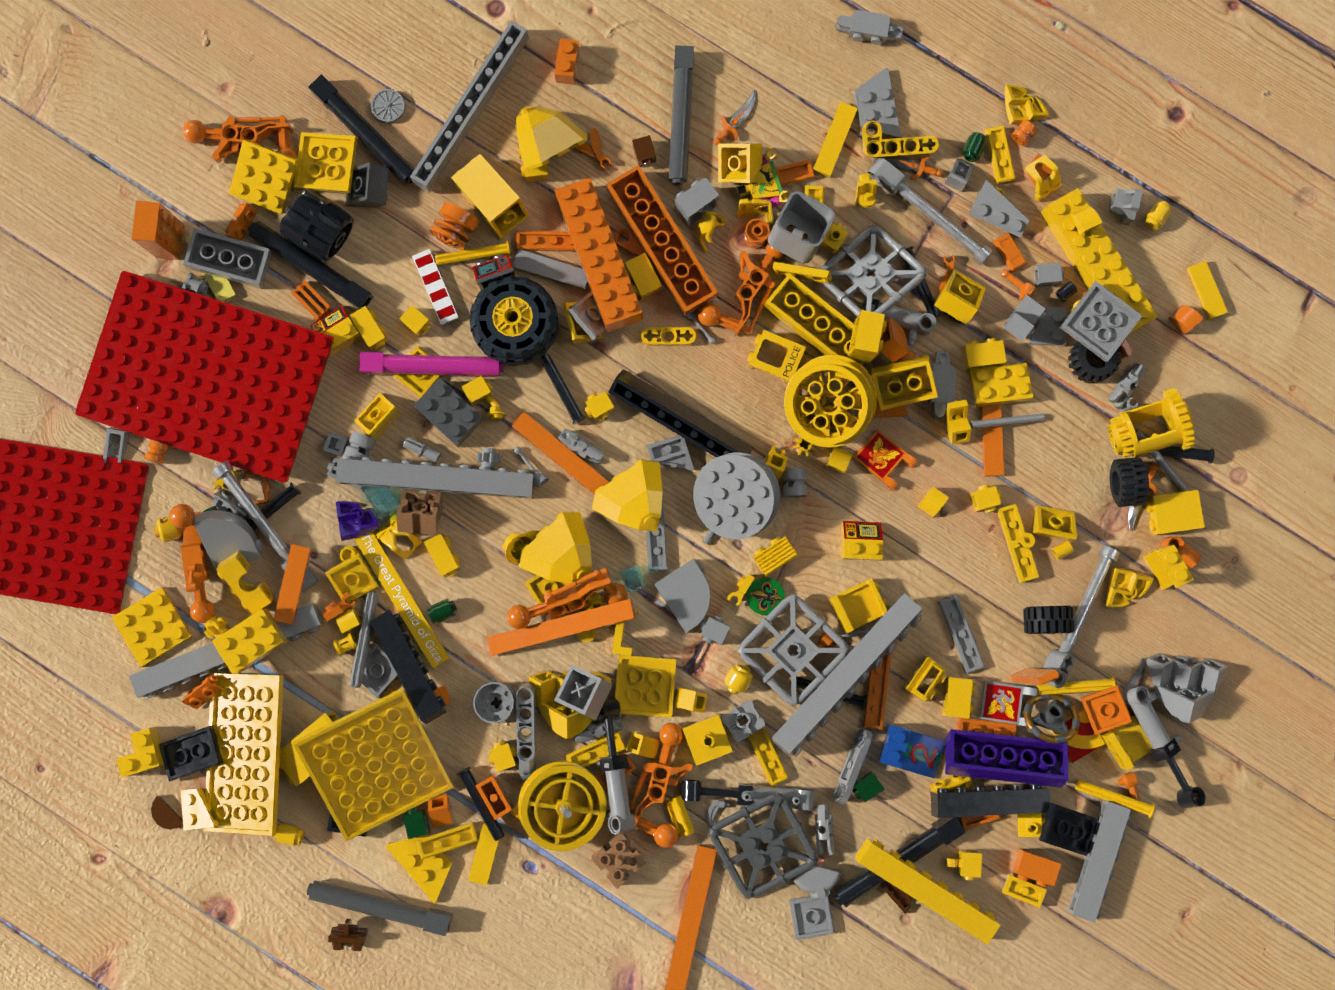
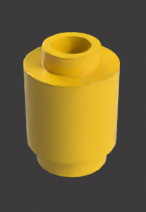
[1144,201,1172,230]
[273,823,304,847]

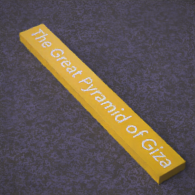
[354,531,450,669]

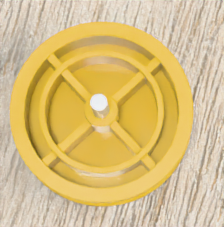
[518,761,606,852]

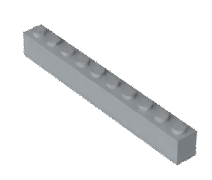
[410,20,529,193]
[335,456,533,499]
[129,603,324,700]

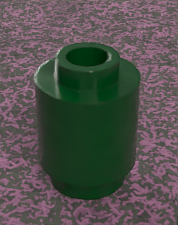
[962,132,986,162]
[427,598,457,623]

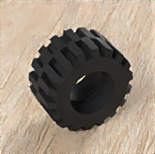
[1068,341,1122,384]
[1110,457,1149,507]
[1023,606,1074,634]

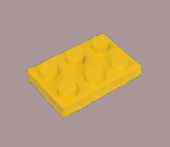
[969,363,1034,407]

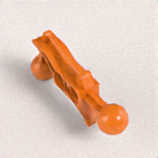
[182,115,298,163]
[698,241,787,336]
[169,504,215,623]
[507,568,628,629]
[629,722,693,848]

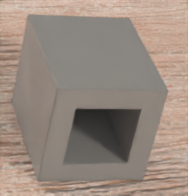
[1033,262,1064,287]

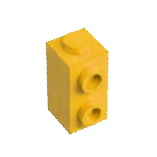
[349,306,388,351]
[424,533,461,578]

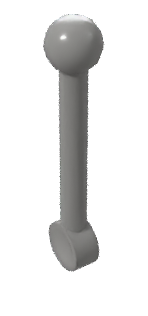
[688,313,716,344]
[838,627,872,638]

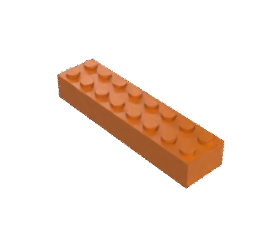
[606,165,718,316]
[554,178,643,333]

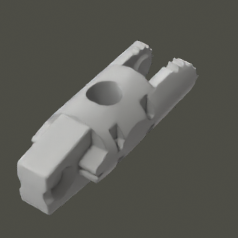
[1108,363,1146,410]
[558,429,604,464]
[575,716,624,743]
[815,804,835,855]

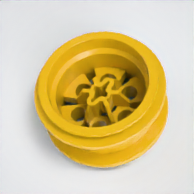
[784,354,877,448]

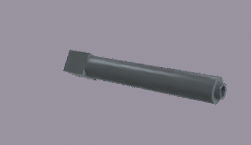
[668,45,694,186]
[307,880,453,936]

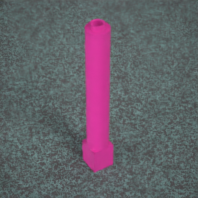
[359,352,504,376]

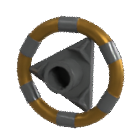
[1023,694,1080,744]

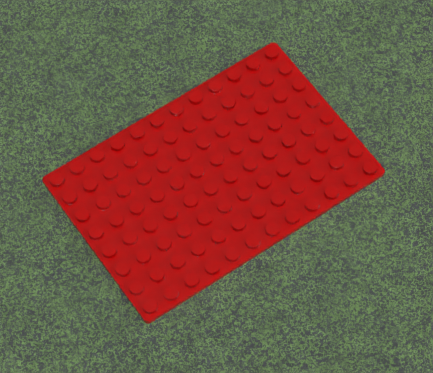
[75,271,334,483]
[0,439,149,614]

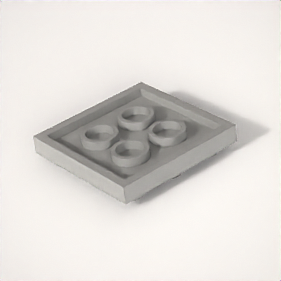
[1060,281,1142,362]

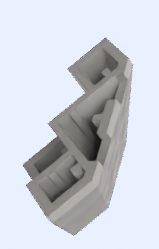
[1146,653,1229,723]

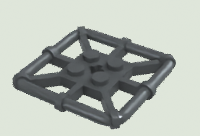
[708,792,818,899]

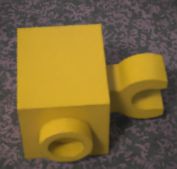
[763,446,788,481]
[945,850,982,880]

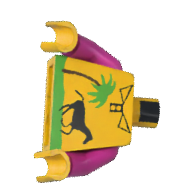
[736,147,791,208]

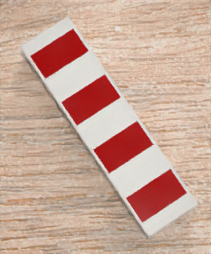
[412,249,459,326]

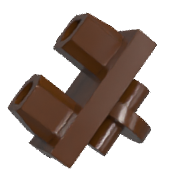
[328,918,368,951]

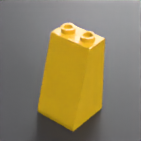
[451,154,529,239]
[279,711,339,787]

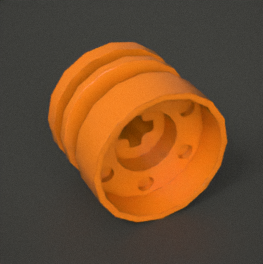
[429,202,479,251]

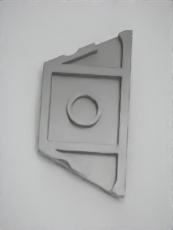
[854,68,901,138]

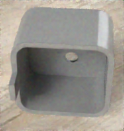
[768,191,835,263]

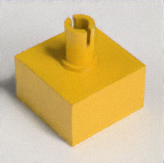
[682,714,733,766]

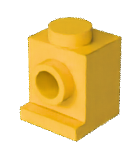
[820,223,849,255]

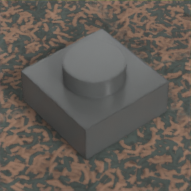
[323,432,349,457]

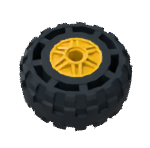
[470,276,559,366]

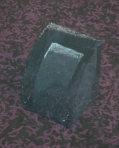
[620,565,646,594]

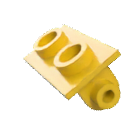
[929,775,972,792]

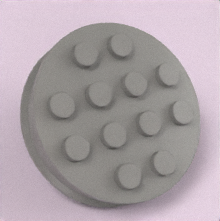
[693,452,780,539]

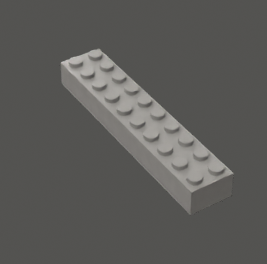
[772,593,922,758]

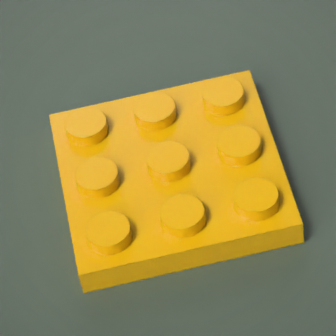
[294,132,358,193]
[229,139,298,214]
[112,587,193,667]
[615,655,676,718]

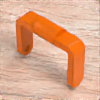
[244,473,270,504]

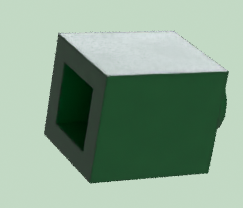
[852,771,885,802]
[403,807,430,839]

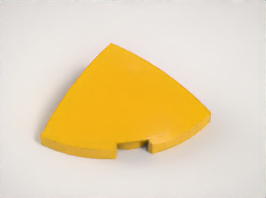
[1005,84,1049,125]
[1106,566,1154,607]

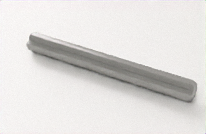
[350,592,378,688]

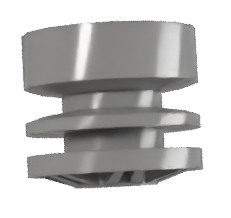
[473,682,517,723]

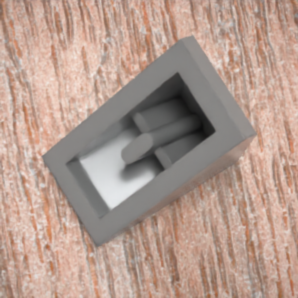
[944,158,974,192]

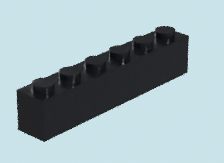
[370,610,447,724]
[930,784,1050,818]

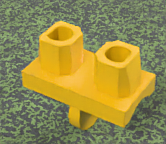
[855,173,877,208]

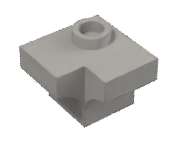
[1109,188,1143,225]

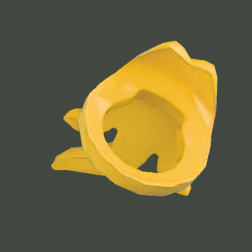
[693,210,727,253]

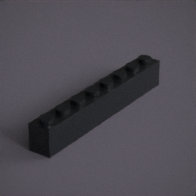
[608,369,754,458]

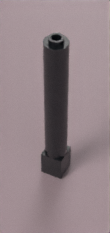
[308,74,415,185]
[248,221,374,309]
[834,817,966,907]

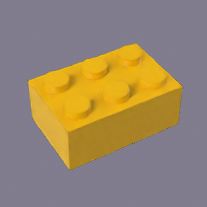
[848,310,887,364]
[871,355,938,410]
[212,609,288,674]

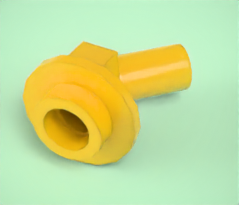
[485,396,506,421]

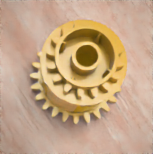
[1107,388,1195,458]

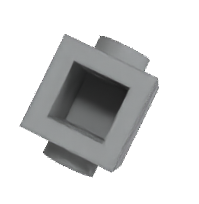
[699,615,730,645]

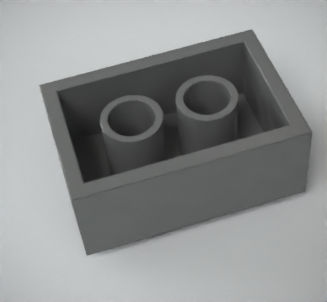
[413,378,484,447]

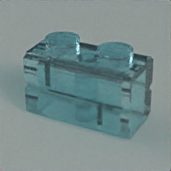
[361,486,401,521]

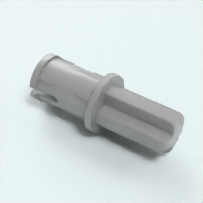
[403,437,441,463]

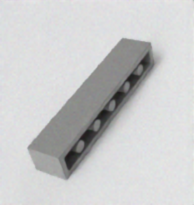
[1068,800,1131,923]

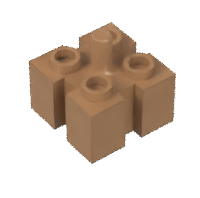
[396,489,442,535]
[591,833,647,889]

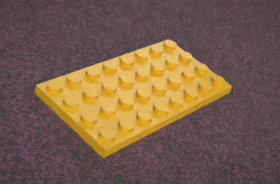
[204,673,284,836]

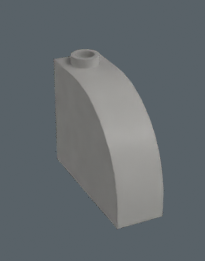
[193,510,264,572]
[654,559,710,633]

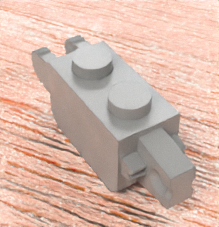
[835,10,903,45]
[928,351,956,420]

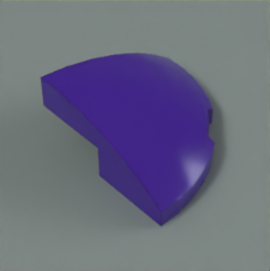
[336,501,379,541]

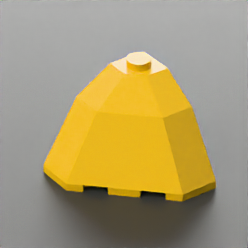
[516,106,588,171]
[592,459,663,532]
[519,511,592,584]
[529,671,611,739]

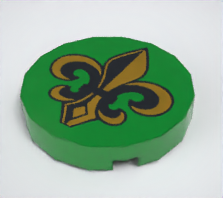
[746,577,785,616]

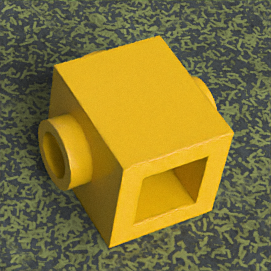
[584,391,615,421]
[970,484,1002,513]
[488,740,517,772]
[1017,813,1046,837]

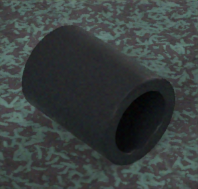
[1055,281,1077,302]

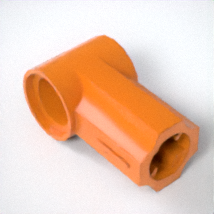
[1161,536,1201,569]

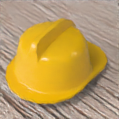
[502,530,540,564]

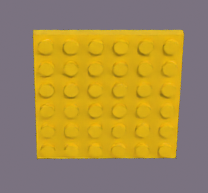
[293,688,454,842]

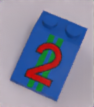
[878,724,945,779]

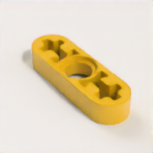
[641,327,696,346]

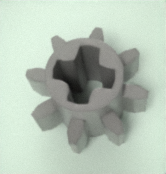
[476,448,500,469]

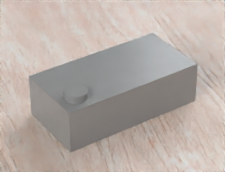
[183,228,272,289]

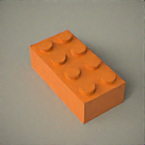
[131,200,185,260]

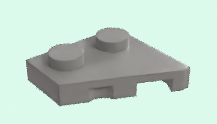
[1028,307,1067,346]

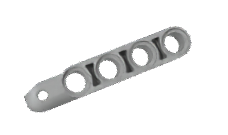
[516,683,536,780]

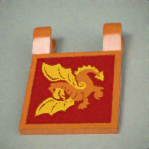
[853,429,917,491]

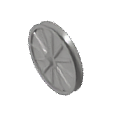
[371,89,405,123]

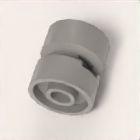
[343,431,376,460]
[782,468,808,497]

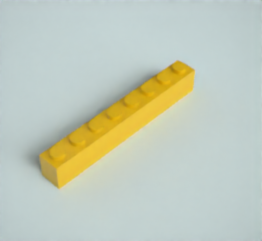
[855,838,1001,945]

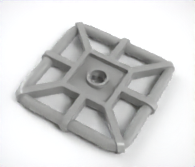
[820,225,927,316]
[738,594,850,706]

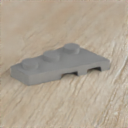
[969,179,1029,238]

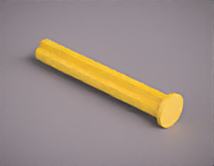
[435,241,511,265]
[1036,677,1116,696]
[1075,780,1155,818]

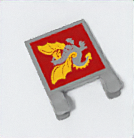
[980,681,1038,726]

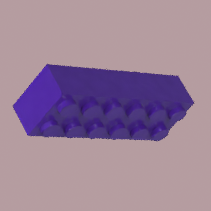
[945,729,1069,788]

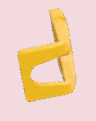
[1025,155,1062,202]
[736,198,773,231]
[375,514,422,560]

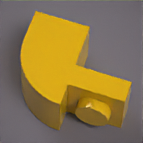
[944,400,971,445]

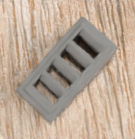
[103,427,130,463]

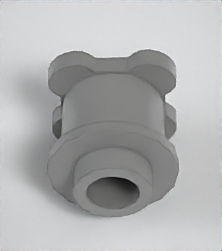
[182,273,208,295]

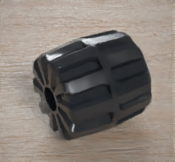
[280,189,354,261]

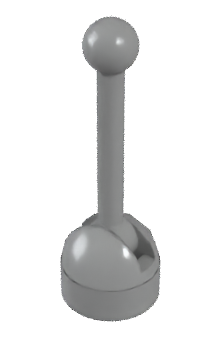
[514,447,549,487]

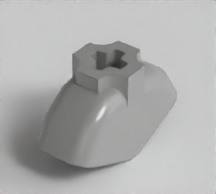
[793,865,842,898]

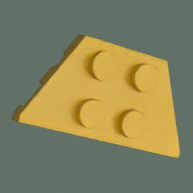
[385,834,453,903]

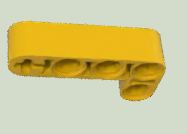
[862,121,939,157]

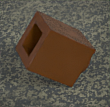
[632,135,656,168]

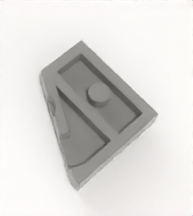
[646,435,694,470]

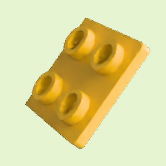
[1100,716,1152,771]

